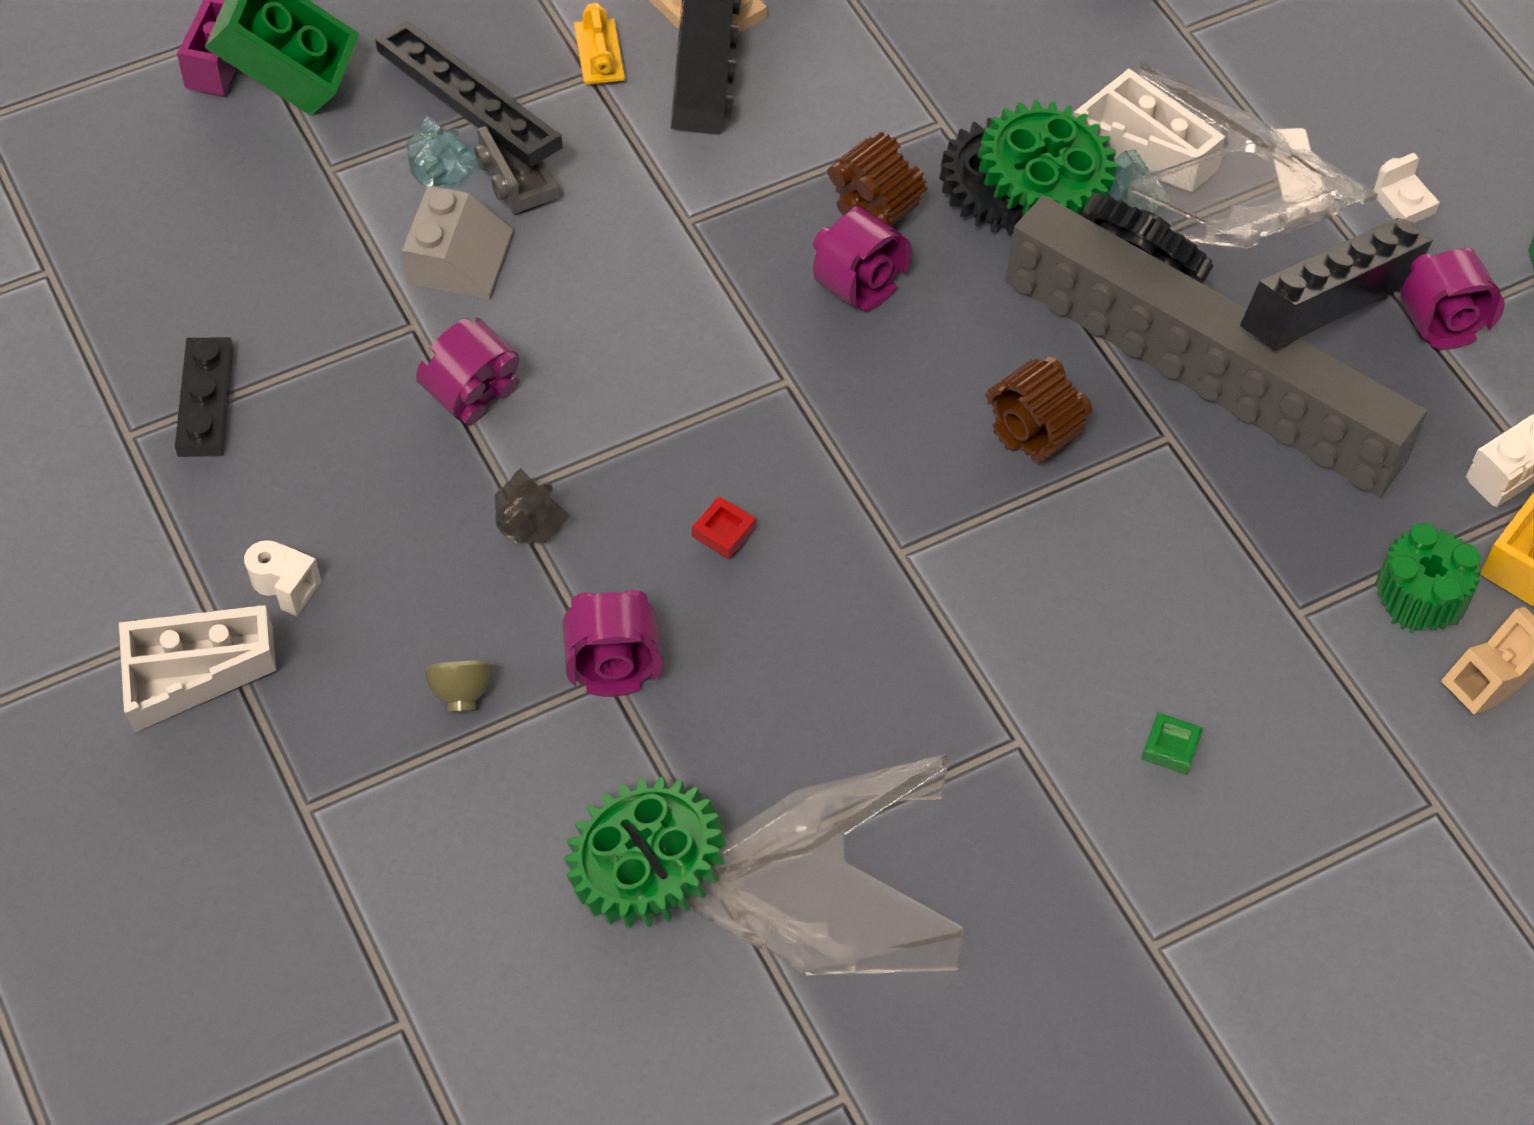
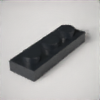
[175,337,234,457]

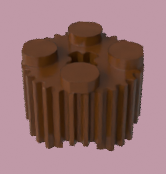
[827,132,928,227]
[985,356,1093,464]

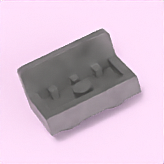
[474,126,560,214]

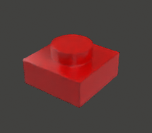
[692,496,756,559]

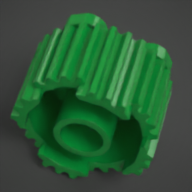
[1375,523,1481,634]

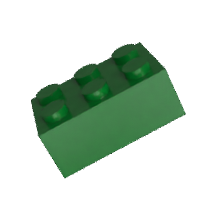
[204,0,360,116]

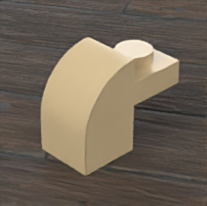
[1441,607,1534,715]

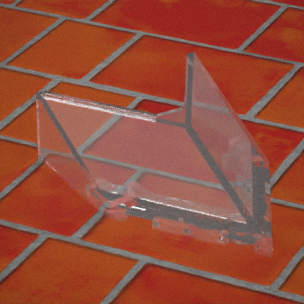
[1126,62,1378,248]
[660,754,964,975]

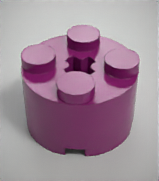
[813,206,912,311]
[1400,247,1505,350]
[416,317,519,426]
[562,589,662,697]

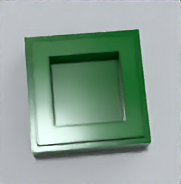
[1141,712,1203,775]

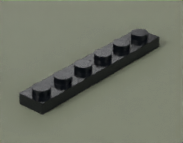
[375,20,563,168]

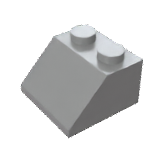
[402,185,514,300]

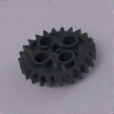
[939,118,1023,235]
[1081,193,1214,283]

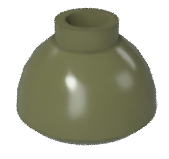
[425,660,492,712]

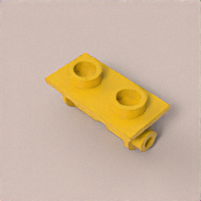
[574,3,625,85]

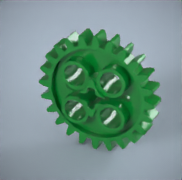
[978,100,1118,216]
[564,777,727,928]

